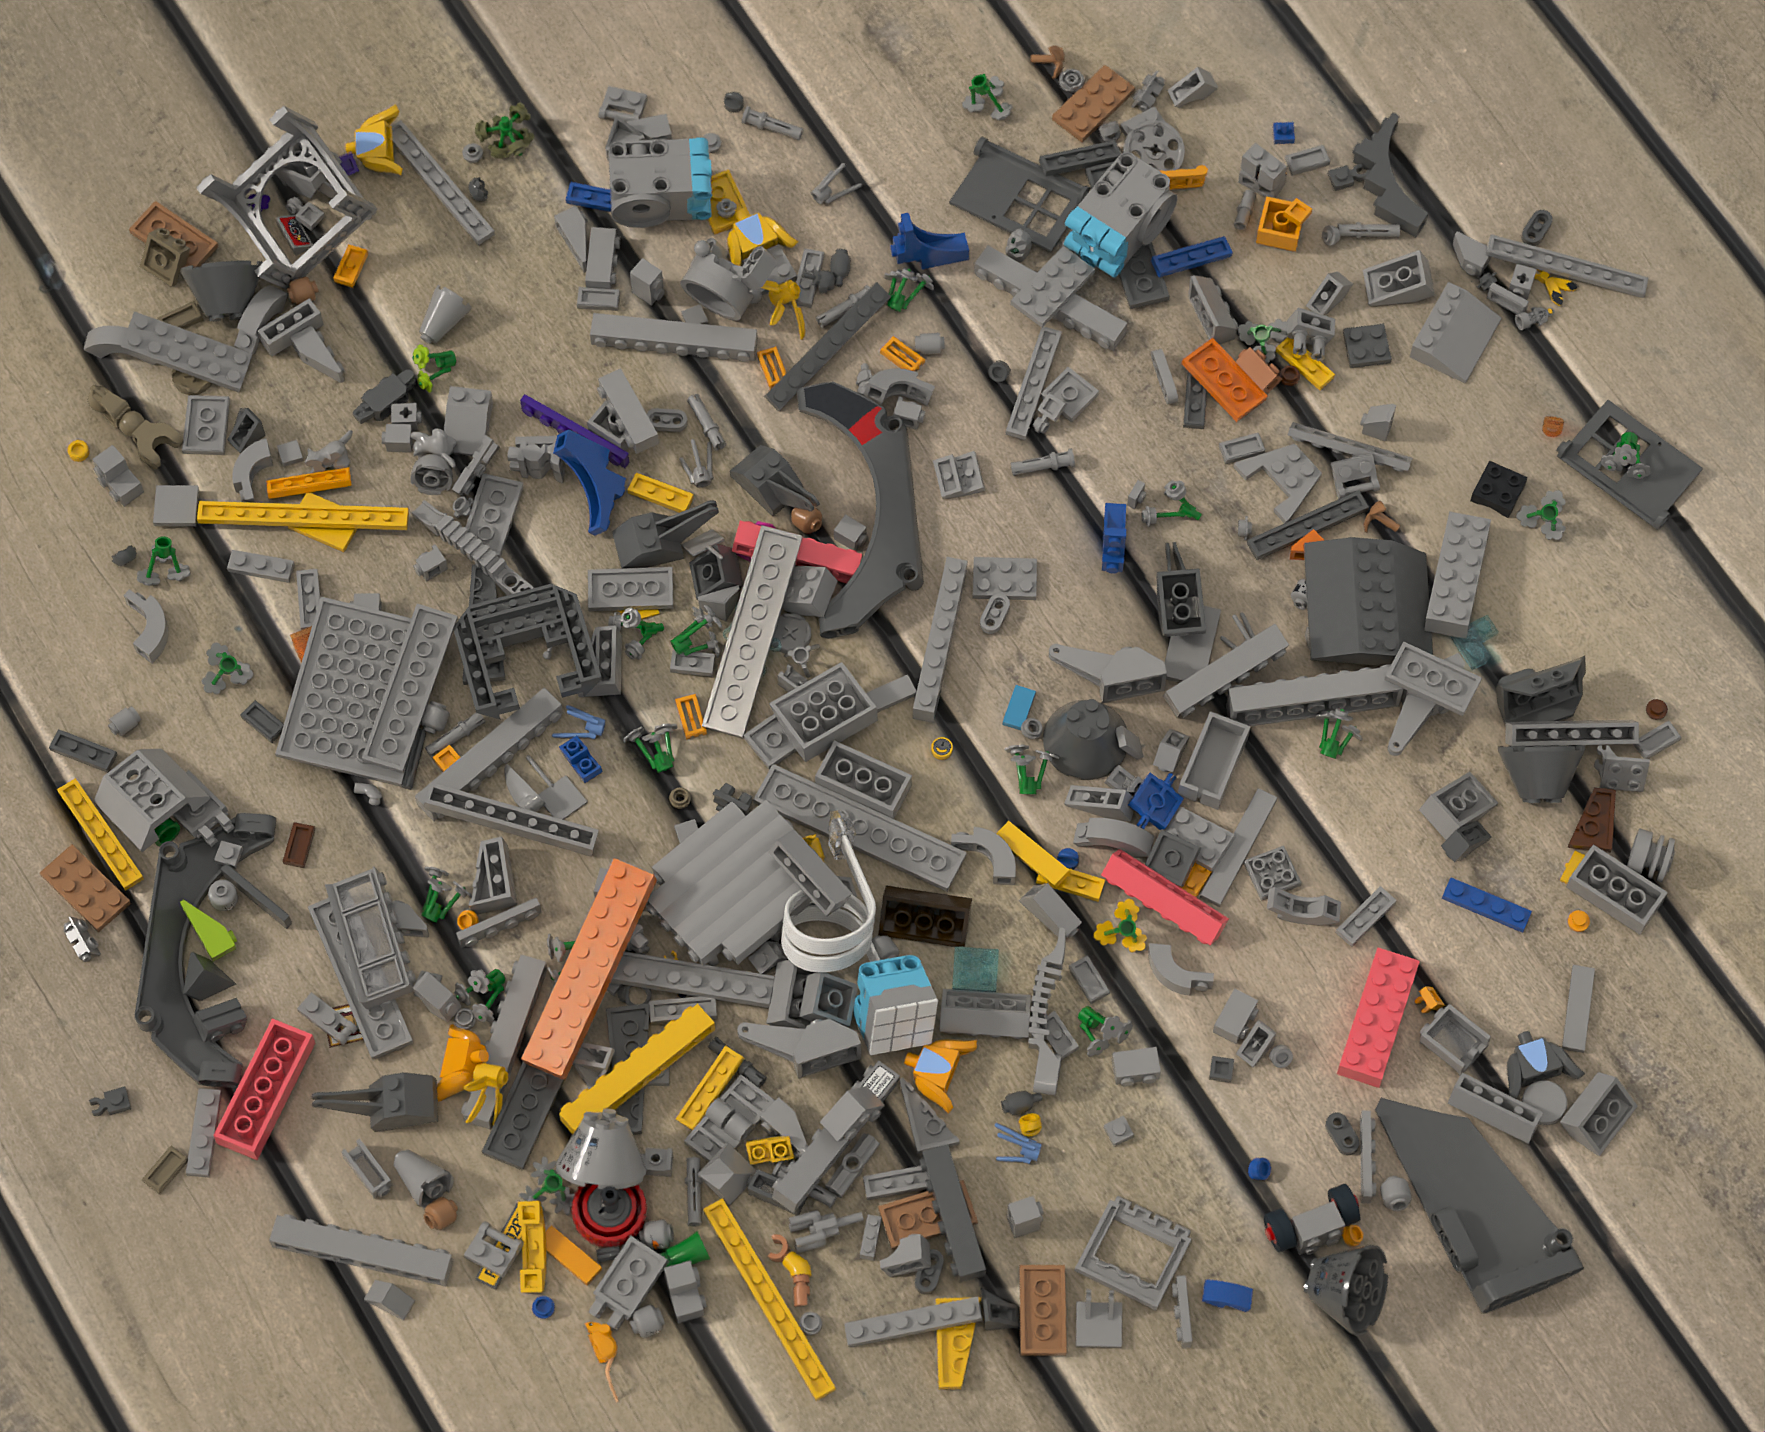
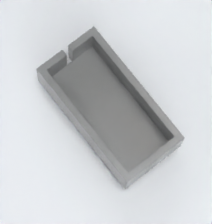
[1178,711,1251,810]

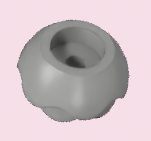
[1059,69,1084,93]

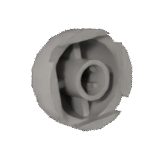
[410,454,453,495]

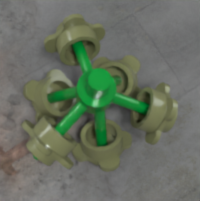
[475,103,535,159]

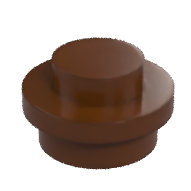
[1279,366,1300,386]
[1646,699,1668,720]

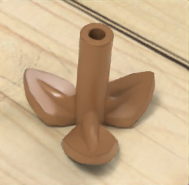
[1031,46,1065,79]
[1364,501,1400,533]

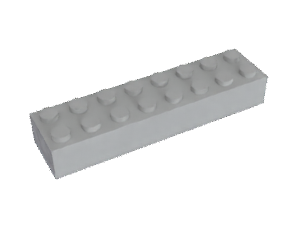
[1226,665,1403,726]

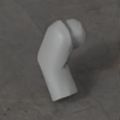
[354,783,382,805]

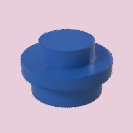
[532,1296,555,1319]

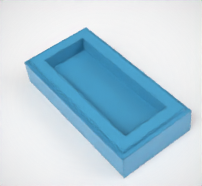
[1002,685,1036,730]

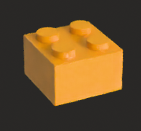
[1256,196,1302,252]

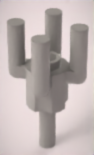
[788,1210,863,1254]

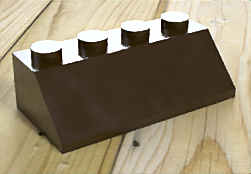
[878,885,972,949]

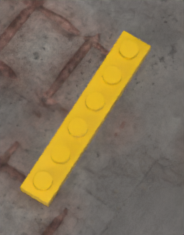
[57,778,144,891]

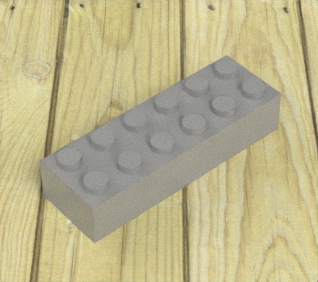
[1424,512,1491,639]
[1163,624,1289,718]

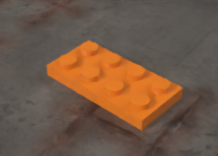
[1181,338,1268,422]

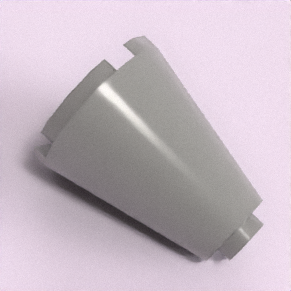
[419,285,472,344]
[394,1150,454,1209]

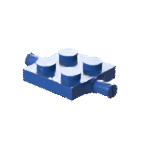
[1128,772,1184,831]

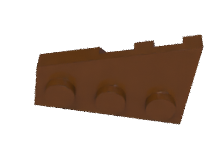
[1567,787,1616,853]

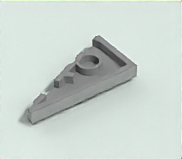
[899,1078,959,1154]

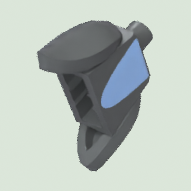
[1507,1031,1585,1099]

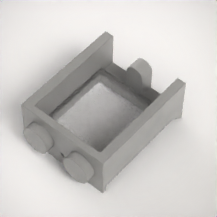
[1419,1004,1491,1076]

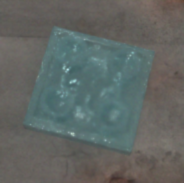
[952,947,999,992]

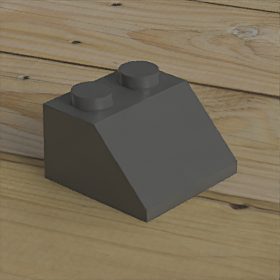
[689,544,743,600]

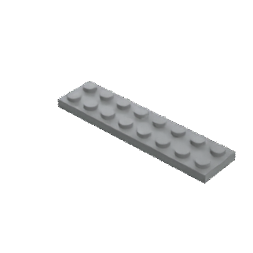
[362,604,458,773]
[308,890,413,1060]

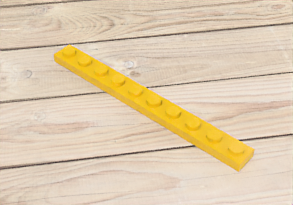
[197,501,409,530]
[703,1198,836,1401]

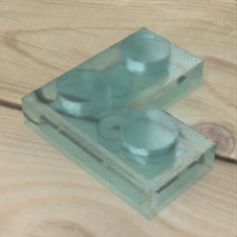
[1450,615,1499,670]

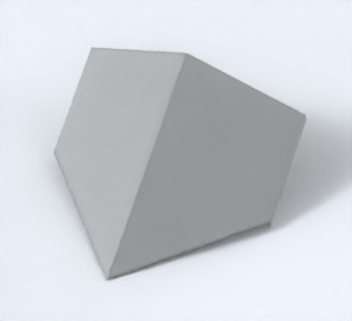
[605,115,645,161]
[698,585,740,622]
[573,1043,615,1089]

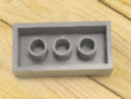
[815,740,912,819]
[1566,845,1668,935]

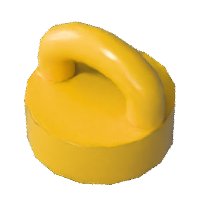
[1019,1113,1042,1137]

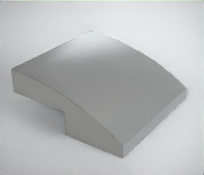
[933,451,985,499]

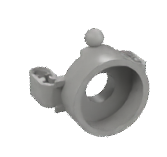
[680,238,777,321]

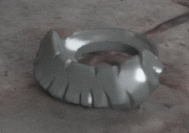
[617,985,652,1006]

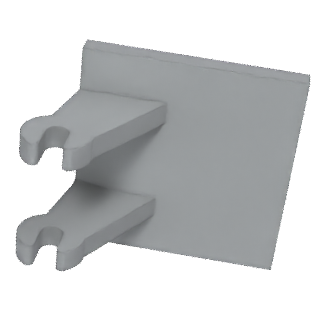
[1594,745,1650,792]
[1076,1289,1122,1348]

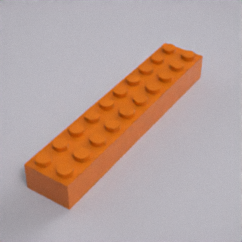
[521,858,657,1080]

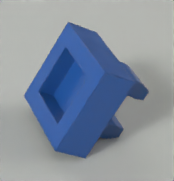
[1273,122,1295,144]

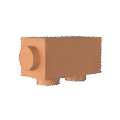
[1235,347,1282,394]

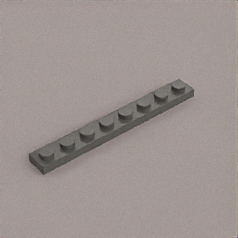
[764,282,891,411]

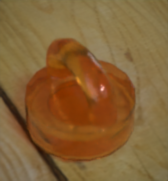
[1542,416,1564,437]

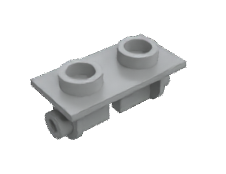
[1131,70,1165,112]
[63,916,101,962]

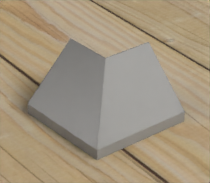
[697,1142,756,1206]

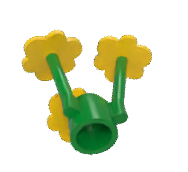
[1094,899,1147,953]

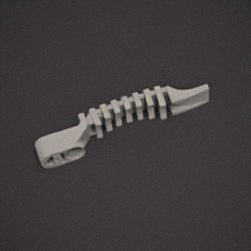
[411,500,533,596]
[1028,927,1066,1096]

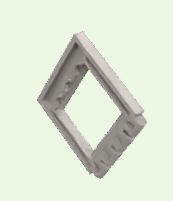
[1075,1196,1191,1310]

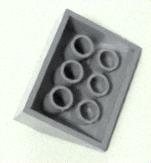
[1410,282,1501,384]
[769,662,878,762]

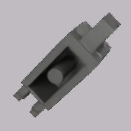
[352,369,416,424]

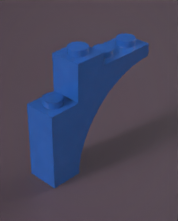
[890,212,969,270]
[553,429,626,536]
[1102,503,1126,574]

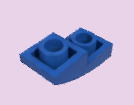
[559,735,603,783]
[1202,1280,1253,1312]

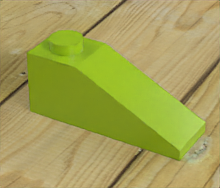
[180,900,237,962]

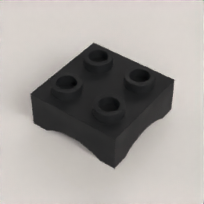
[1470,460,1528,518]

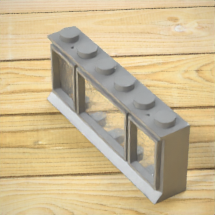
[325,867,417,1009]

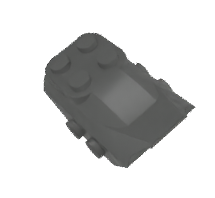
[1496,655,1586,724]

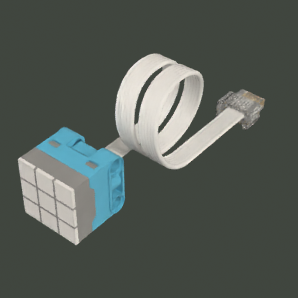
[781,810,938,1055]

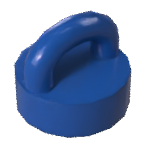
[1057,848,1079,870]
[1248,1157,1271,1180]

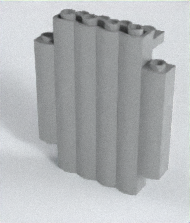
[646,800,822,966]

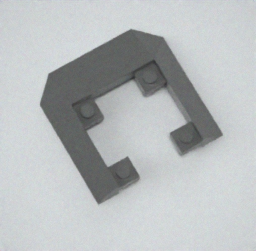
[453,584,602,719]

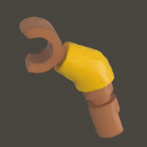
[768,1234,812,1307]

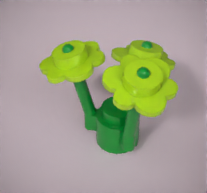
[412,344,456,393]

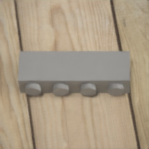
[597,368,659,454]
[768,830,852,916]
[1448,1073,1543,1144]

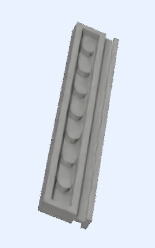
[611,952,775,1008]

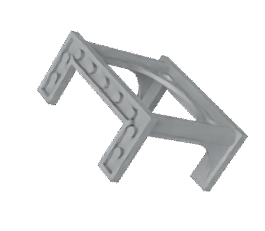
[196,106,377,289]

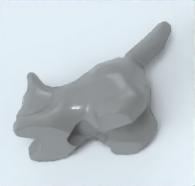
[411,429,456,468]
[305,430,353,473]

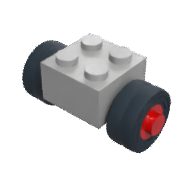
[1264,1184,1361,1255]

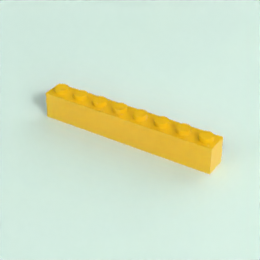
[559,1003,715,1134]

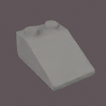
[1363,250,1435,306]
[444,386,493,456]
[1419,772,1498,840]

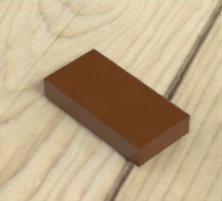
[282,822,315,868]

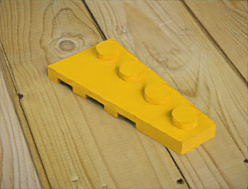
[936,1297,981,1390]

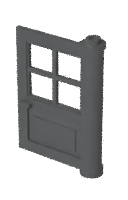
[949,136,1090,253]
[1556,400,1703,530]

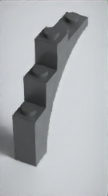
[1352,112,1428,238]

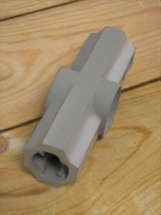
[825,1133,880,1198]

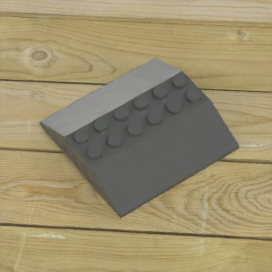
[1303,537,1433,666]

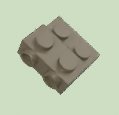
[140,228,191,287]

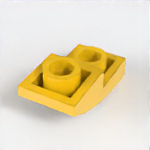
[746,1136,794,1165]

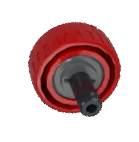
[572,1183,647,1248]

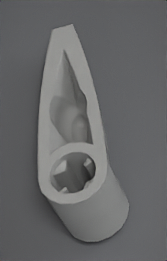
[504,764,546,812]

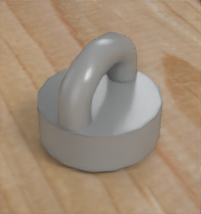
[1099,121,1120,142]
[1269,1045,1293,1068]

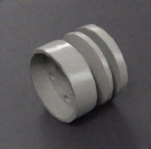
[1627,828,1675,882]

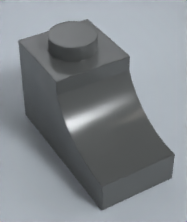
[1441,821,1492,862]

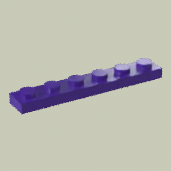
[520,394,630,468]

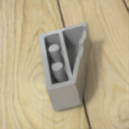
[577,626,622,697]
[469,836,517,914]

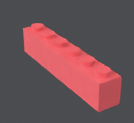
[732,520,862,583]
[1101,849,1229,945]

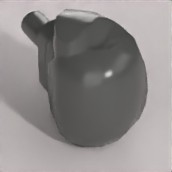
[802,270,835,293]

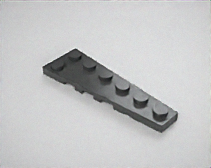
[463,564,506,685]
[606,1003,650,1135]

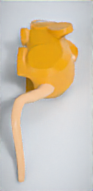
[585,1322,618,1402]

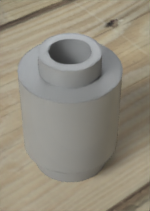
[915,333,945,354]
[108,706,141,736]

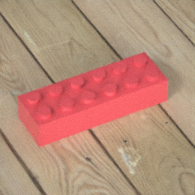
[1337,947,1420,1088]
[213,1018,316,1160]

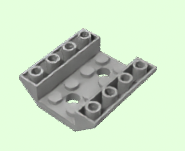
[93,749,211,852]

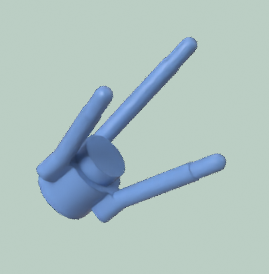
[552,705,606,739]
[995,1123,1042,1164]

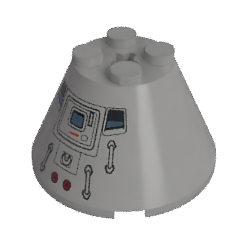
[556,1109,646,1189]

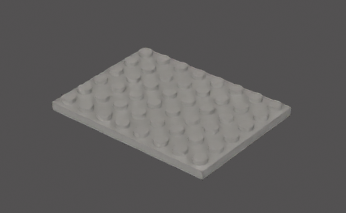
[275,597,411,787]

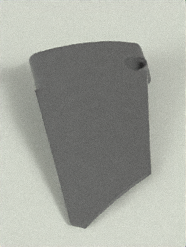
[1375,1097,1584,1314]

